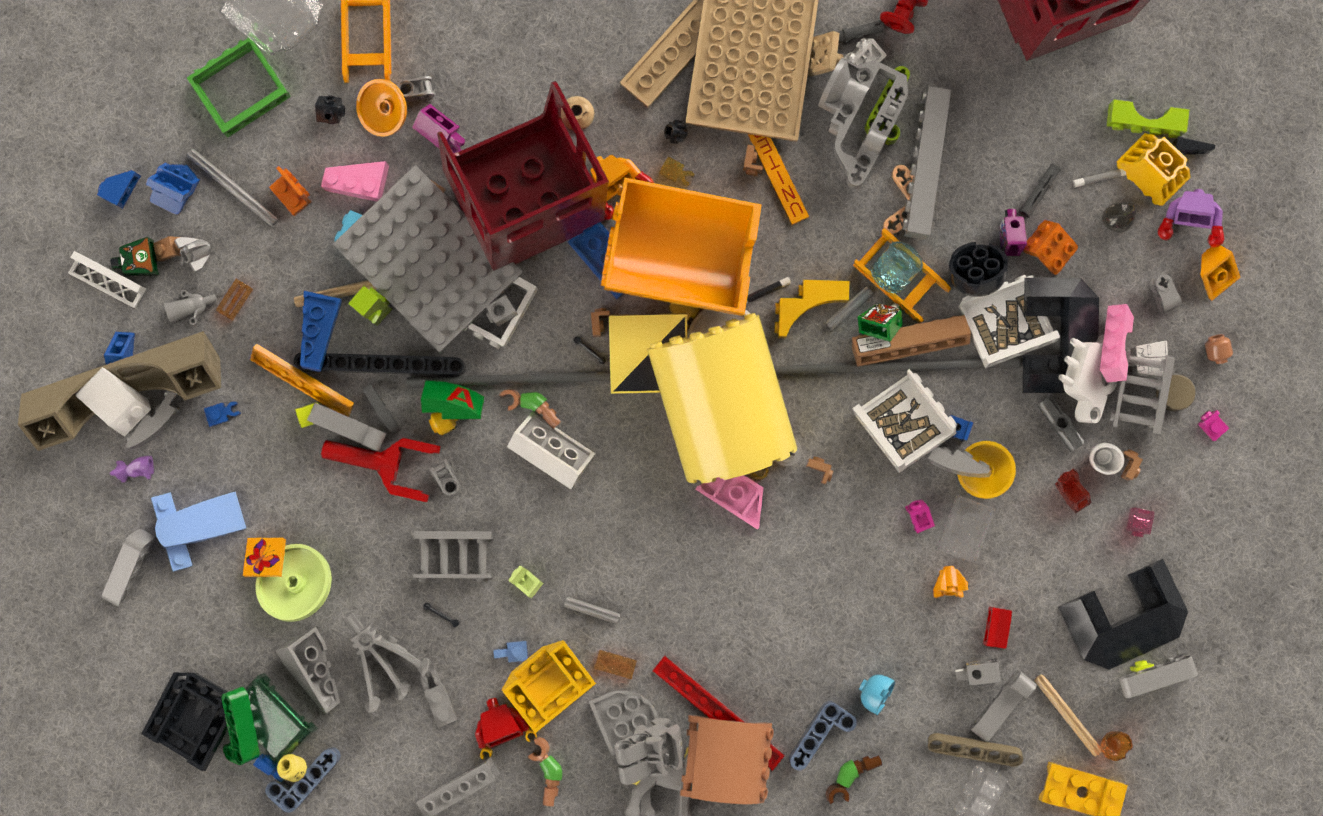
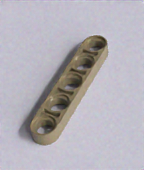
[928,733,1023,767]

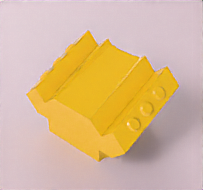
[1117,133,1191,206]

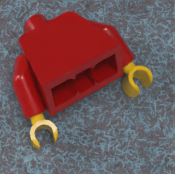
[475,698,537,759]

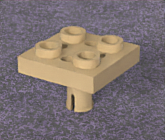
[808,31,844,76]

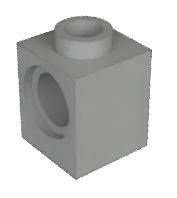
[486,295,518,326]

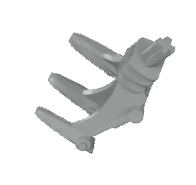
[343,612,431,713]

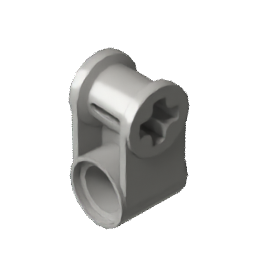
[397,76,435,102]
[1149,274,1182,313]
[429,459,461,497]

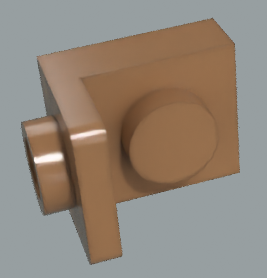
[743,145,763,176]
[591,308,610,338]

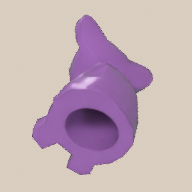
[110,456,154,482]

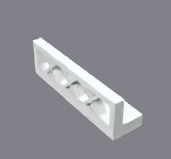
[68,251,146,309]

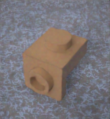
[153,236,183,262]
[1121,449,1143,481]
[806,456,833,484]

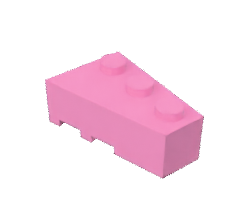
[321,161,389,202]

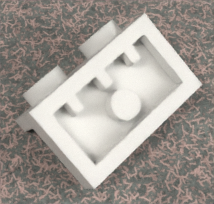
[844,38,887,81]

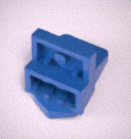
[146,163,200,214]

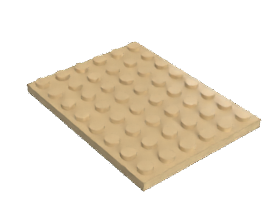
[685,0,818,142]

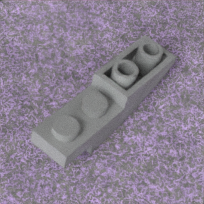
[125,390,181,449]
[928,446,991,478]

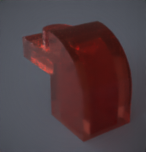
[1055,468,1092,514]

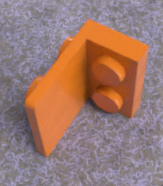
[269,166,312,216]

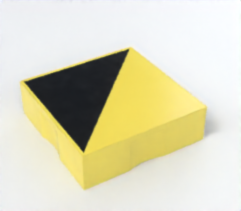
[609,313,687,394]

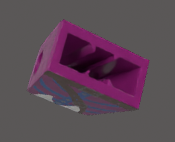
[999,209,1027,256]

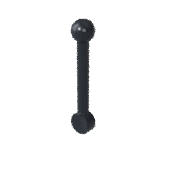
[574,336,606,364]
[423,603,459,627]

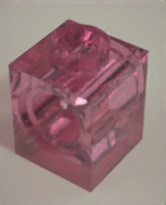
[1126,508,1155,538]

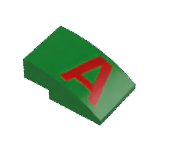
[421,380,484,419]

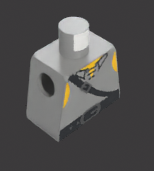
[955,658,1001,685]

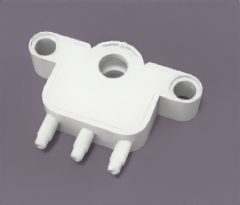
[1059,335,1117,423]

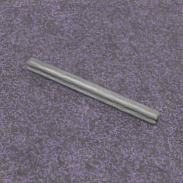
[187,149,278,226]

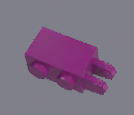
[412,104,465,153]

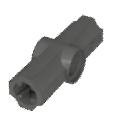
[1037,395,1085,452]

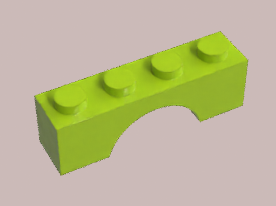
[1106,99,1190,138]
[348,286,392,326]

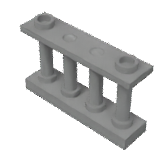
[1109,349,1175,434]
[413,531,493,582]

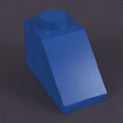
[97,170,141,209]
[104,332,135,365]

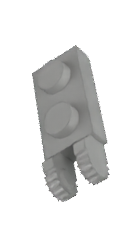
[420,670,457,728]

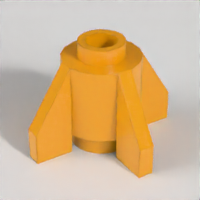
[933,566,968,598]

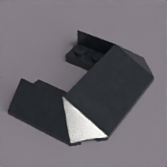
[1022,278,1099,393]
[1058,559,1188,670]

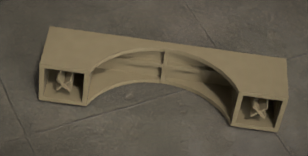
[18,331,221,451]

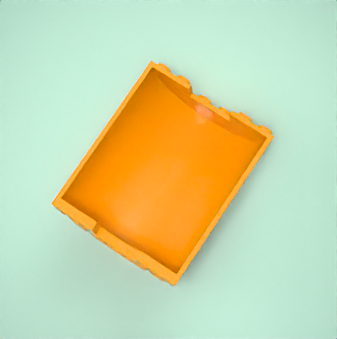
[601,178,762,316]

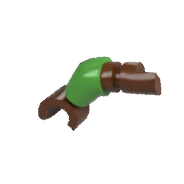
[826,755,882,805]

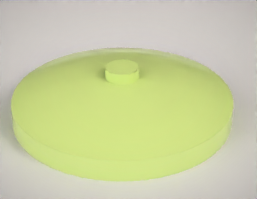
[256,544,332,622]

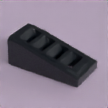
[1172,137,1216,155]

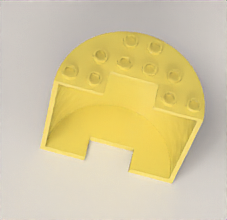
[647,313,797,483]

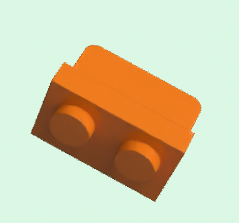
[1023,220,1078,275]

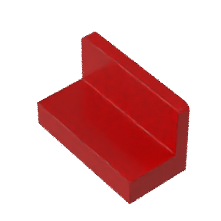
[983,606,1012,649]

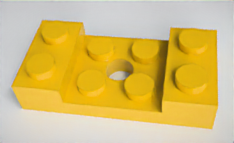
[1039,761,1128,816]

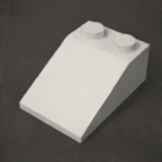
[76,367,151,437]

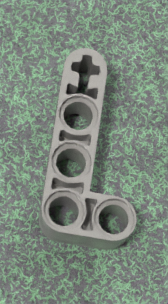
[307,403,386,451]
[102,529,158,607]
[1118,654,1198,698]
[970,670,1037,742]

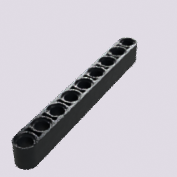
[293,353,466,376]

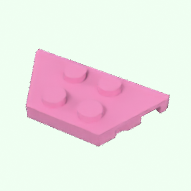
[695,475,763,530]

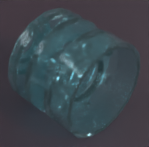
[871,241,923,293]

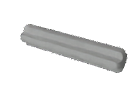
[825,287,873,330]
[564,597,620,624]

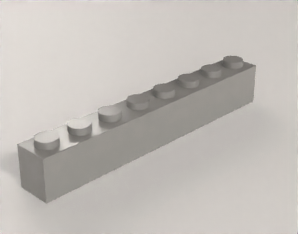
[902,86,951,240]

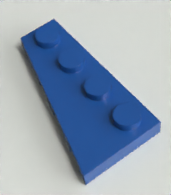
[300,291,342,372]

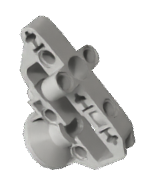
[818,58,908,189]

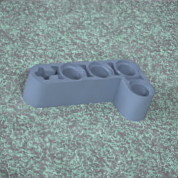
[789,701,856,770]
[265,747,341,813]

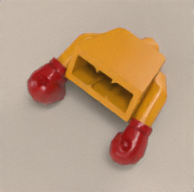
[590,155,654,220]

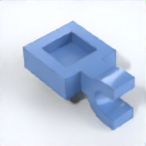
[493,641,528,662]

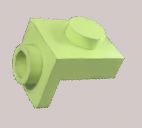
[509,566,544,599]

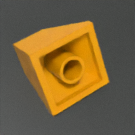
[1200,246,1241,301]

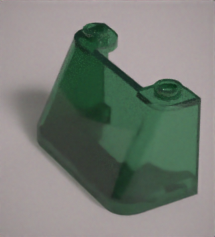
[245,673,318,763]

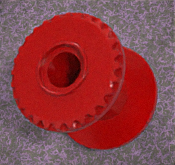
[880,0,928,34]

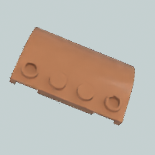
[680,715,774,804]

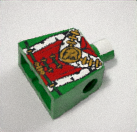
[858,303,902,342]

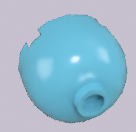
[859,675,895,715]

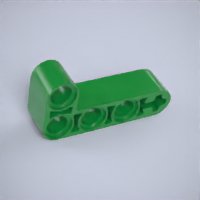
[222,687,260,765]

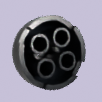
[949,242,1008,297]

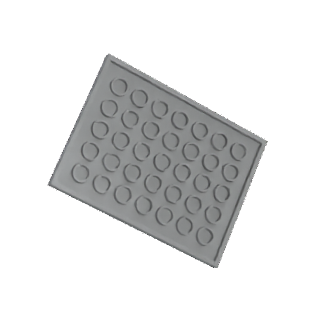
[333,165,523,353]

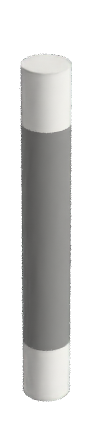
[1073,169,1126,188]

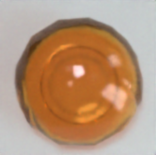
[1100,731,1133,761]

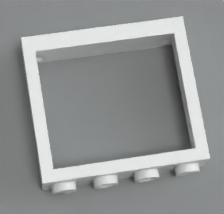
[464,277,538,349]

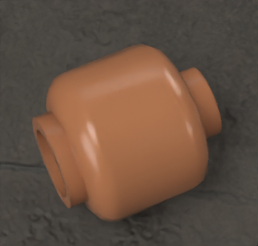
[1205,334,1233,364]

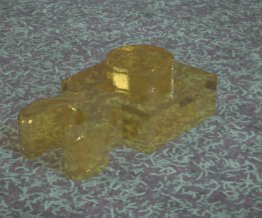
[659,156,695,186]

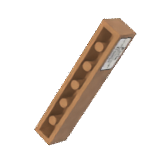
[852,315,971,367]

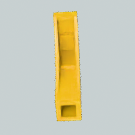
[774,280,850,338]

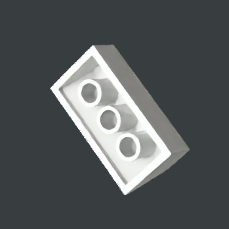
[507,412,595,489]

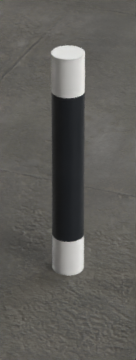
[746,277,791,304]

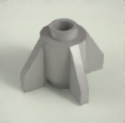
[174,237,211,273]

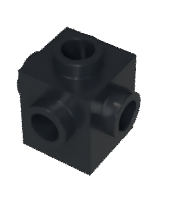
[315,95,345,124]

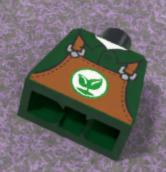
[110,237,159,276]

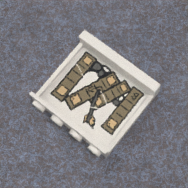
[958,275,1060,369]
[853,369,957,473]

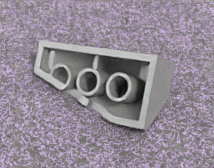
[275,627,340,714]

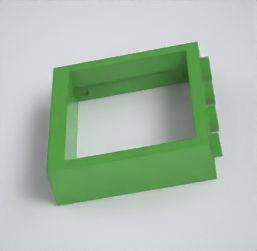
[187,37,291,137]

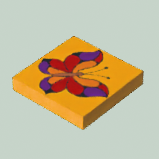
[243,538,286,577]

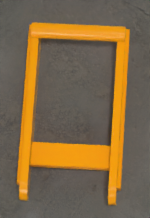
[341,0,392,83]
[853,228,951,323]

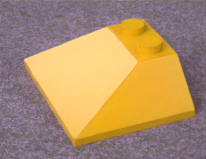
[502,640,596,733]

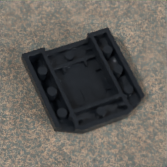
[141,672,228,771]

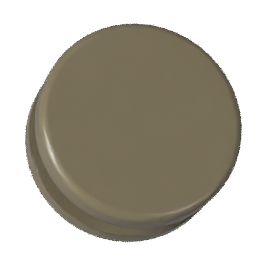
[1156,375,1196,411]

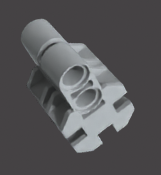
[615,718,685,785]

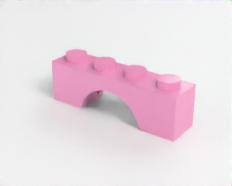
[1100,304,1134,382]

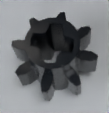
[664,120,688,144]

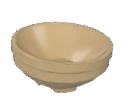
[561,96,594,130]

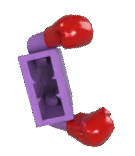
[1157,189,1225,248]

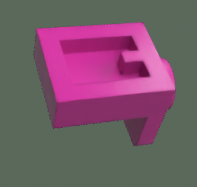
[1198,410,1229,441]
[905,500,935,533]

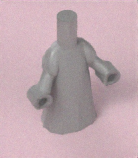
[164,290,217,326]

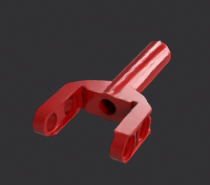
[321,438,441,502]

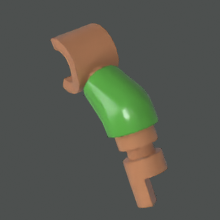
[499,389,561,429]
[528,737,562,806]

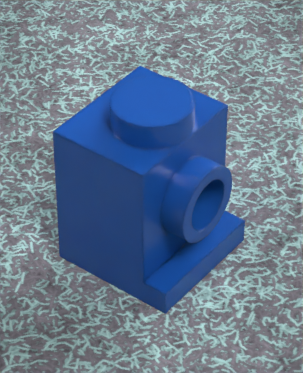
[948,415,973,442]

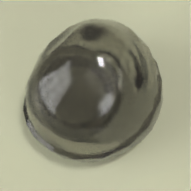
[1102,203,1136,233]

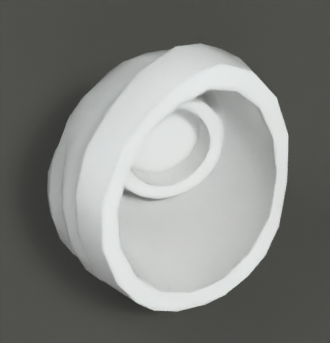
[1089,443,1124,475]

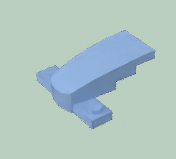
[151,492,246,572]

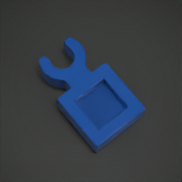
[204,402,241,427]
[253,754,284,782]

